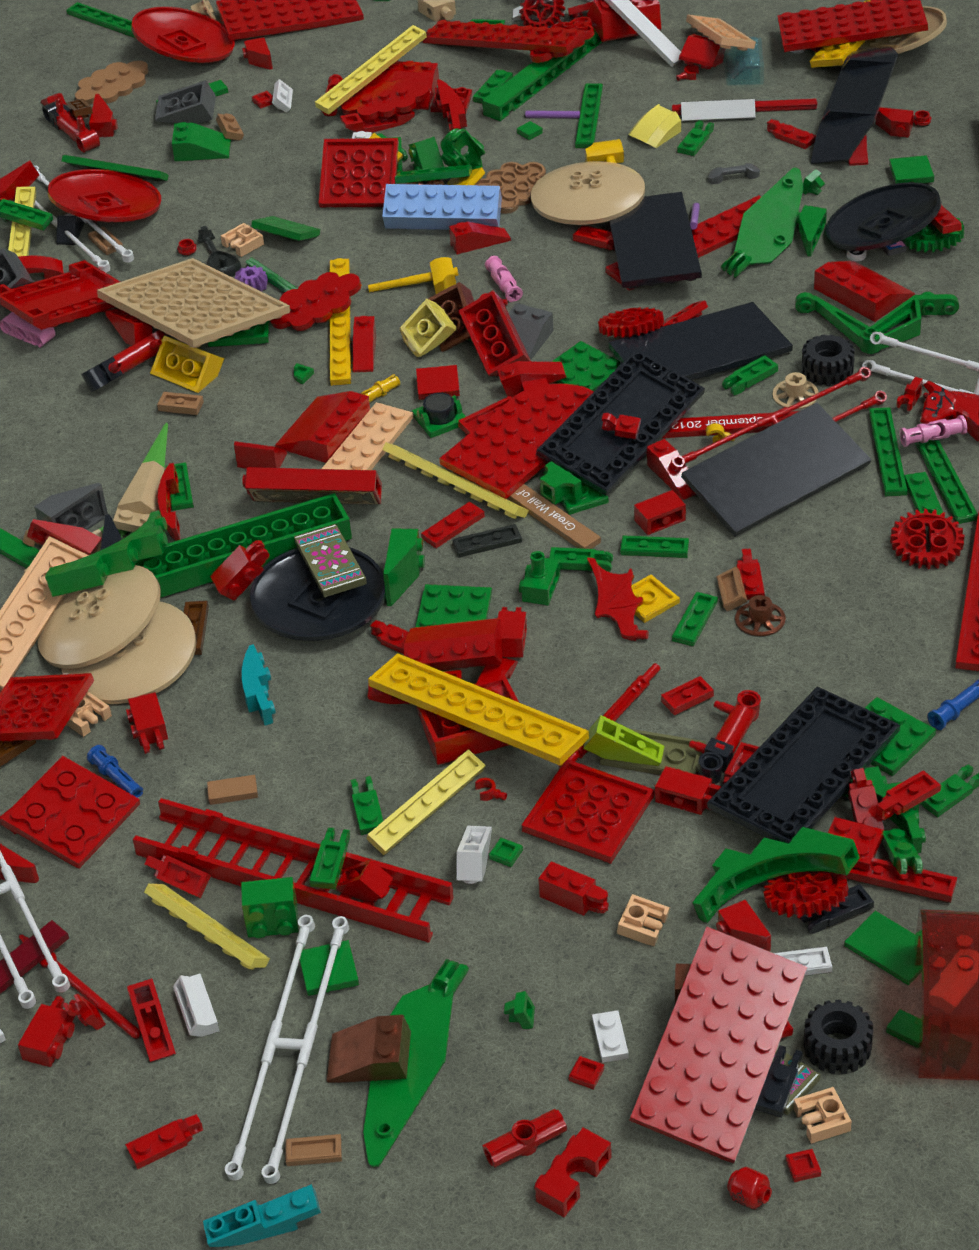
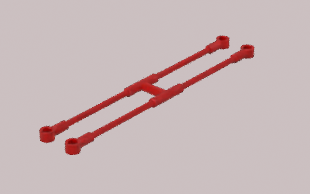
[670,367,887,496]

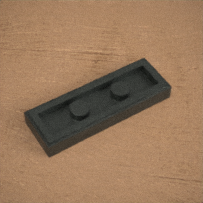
[452,524,522,558]

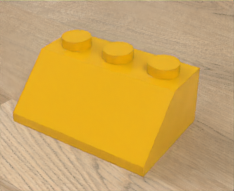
[150,335,224,393]

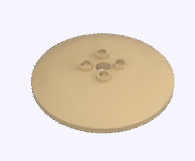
[857,6,947,54]
[531,161,645,225]
[38,565,160,669]
[61,601,196,704]

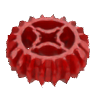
[519,0,566,27]

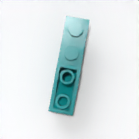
[242,644,276,726]
[203,1184,321,1247]

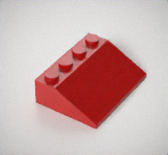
[366,61,439,110]
[814,261,915,322]
[275,391,370,463]
[416,676,519,765]

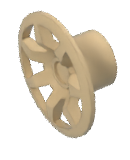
[191,0,216,20]
[773,372,819,409]

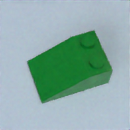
[172,122,231,162]
[383,528,425,606]

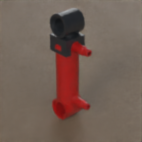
[42,97,100,153]
[81,330,166,392]
[689,690,761,784]

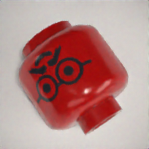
[727,1167,772,1209]

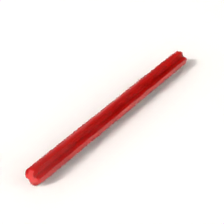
[672,98,818,115]

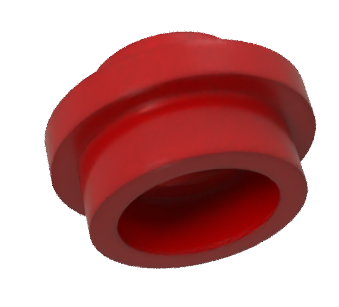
[913,110,931,126]
[177,239,197,255]

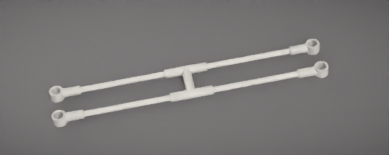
[34,166,134,273]
[862,332,979,395]
[0,851,70,1009]
[225,915,349,1184]

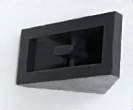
[56,216,85,245]

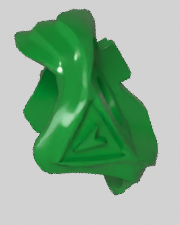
[440,129,485,170]

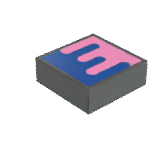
[881,240,907,256]

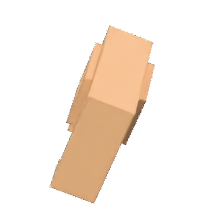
[221,223,264,257]
[66,691,112,737]
[617,894,670,946]
[793,1087,852,1144]

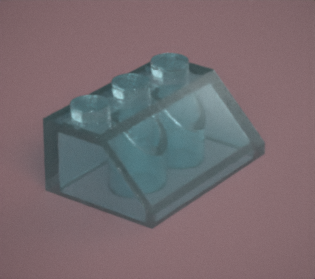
[725,37,764,86]

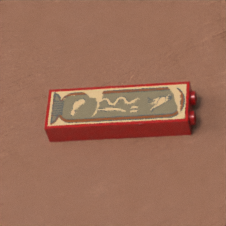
[242,467,382,504]

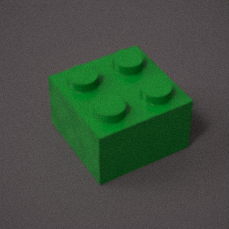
[241,877,299,938]

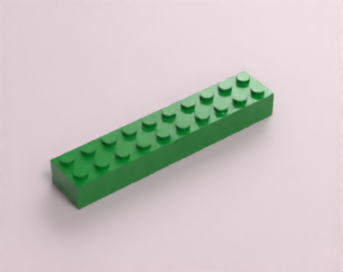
[136,493,352,598]

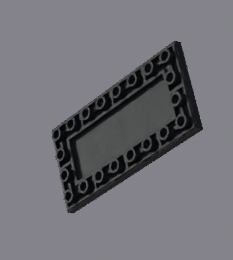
[609,191,702,289]
[608,302,793,381]
[536,350,705,496]
[681,403,872,537]
[707,686,900,844]

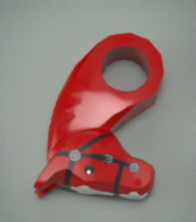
[920,381,979,442]

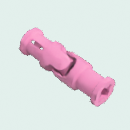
[485,256,523,302]
[899,415,967,447]

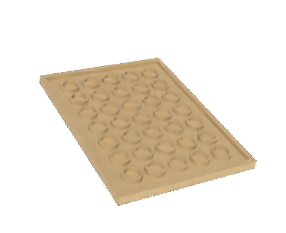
[97,258,290,348]

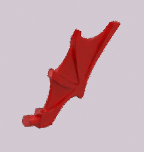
[587,557,649,641]

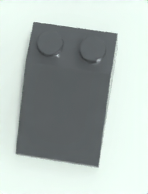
[155,80,216,124]
[0,248,34,289]
[509,303,554,360]
[34,483,108,530]

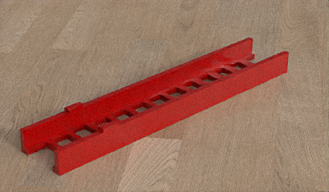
[133,798,454,943]

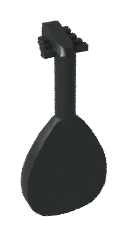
[198,226,242,277]

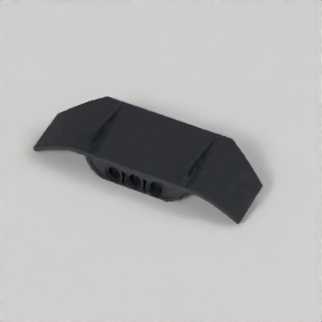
[811,46,898,164]

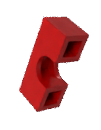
[534,1127,612,1218]

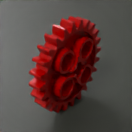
[598,307,664,337]
[890,509,965,569]
[763,871,849,918]

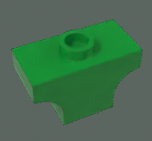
[540,461,582,505]

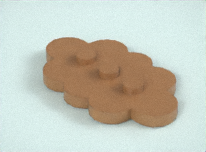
[75,61,149,105]
[475,162,546,214]

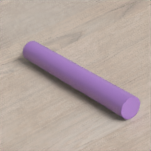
[525,111,580,118]
[690,203,700,230]

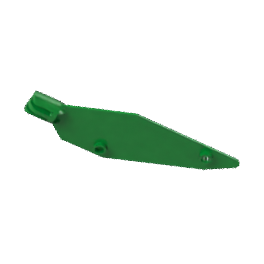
[721,168,803,278]
[363,959,469,1167]

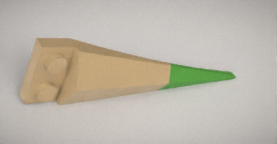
[113,423,168,532]

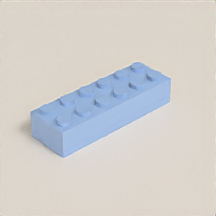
[382,184,502,230]

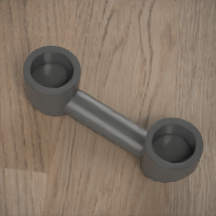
[708,163,760,184]

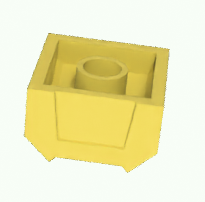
[628,104,681,148]
[400,299,456,357]

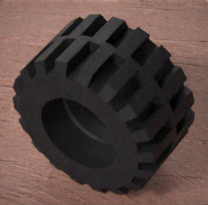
[801,334,855,386]
[804,1000,873,1074]

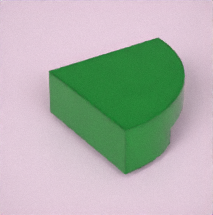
[294,363,314,385]

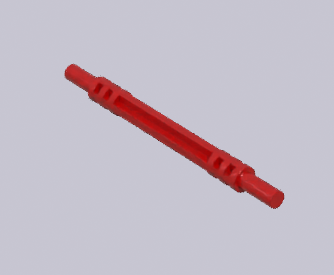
[559,663,661,768]

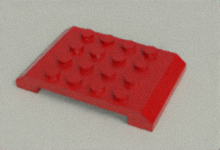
[0,260,120,330]

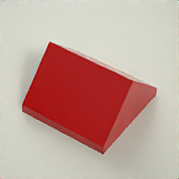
[234,441,288,469]

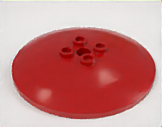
[131,7,235,63]
[48,169,161,222]

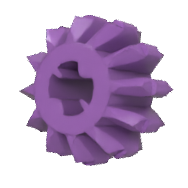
[235,265,268,292]

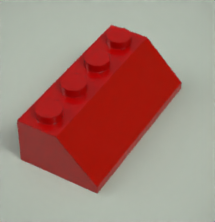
[587,0,662,42]
[458,290,531,377]
[404,618,502,671]

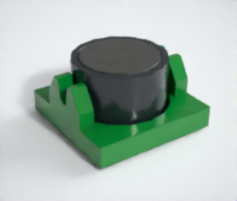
[412,393,466,438]

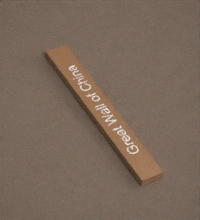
[507,484,601,549]

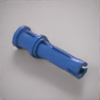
[927,679,979,730]
[87,745,143,798]

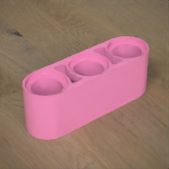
[0,312,56,348]

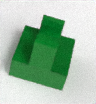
[803,169,825,195]
[504,991,535,1029]

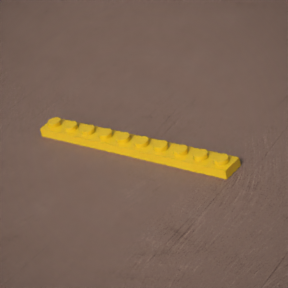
[330,258,351,386]

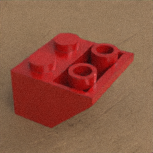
[679,34,726,69]

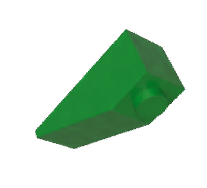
[796,205,827,257]

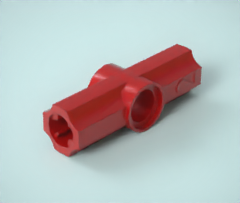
[482,1109,567,1168]

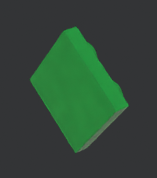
[889,155,935,184]
[300,940,359,996]

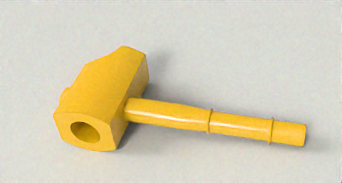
[585,139,624,163]
[368,257,459,294]

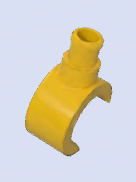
[706,423,735,443]

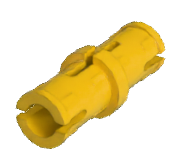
[360,374,400,402]

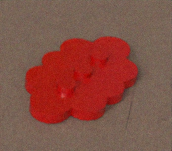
[530,17,594,63]
[341,78,430,121]
[269,272,362,331]

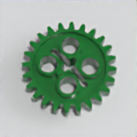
[902,215,965,252]

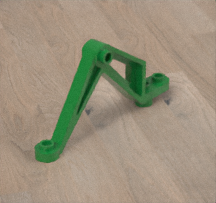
[795,292,959,354]

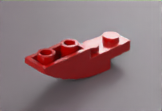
[435,79,467,131]

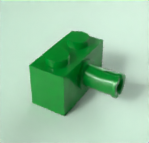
[408,136,444,170]
[519,551,560,606]

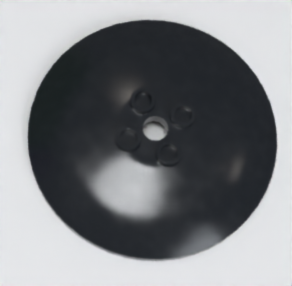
[825,182,941,251]
[250,547,386,641]

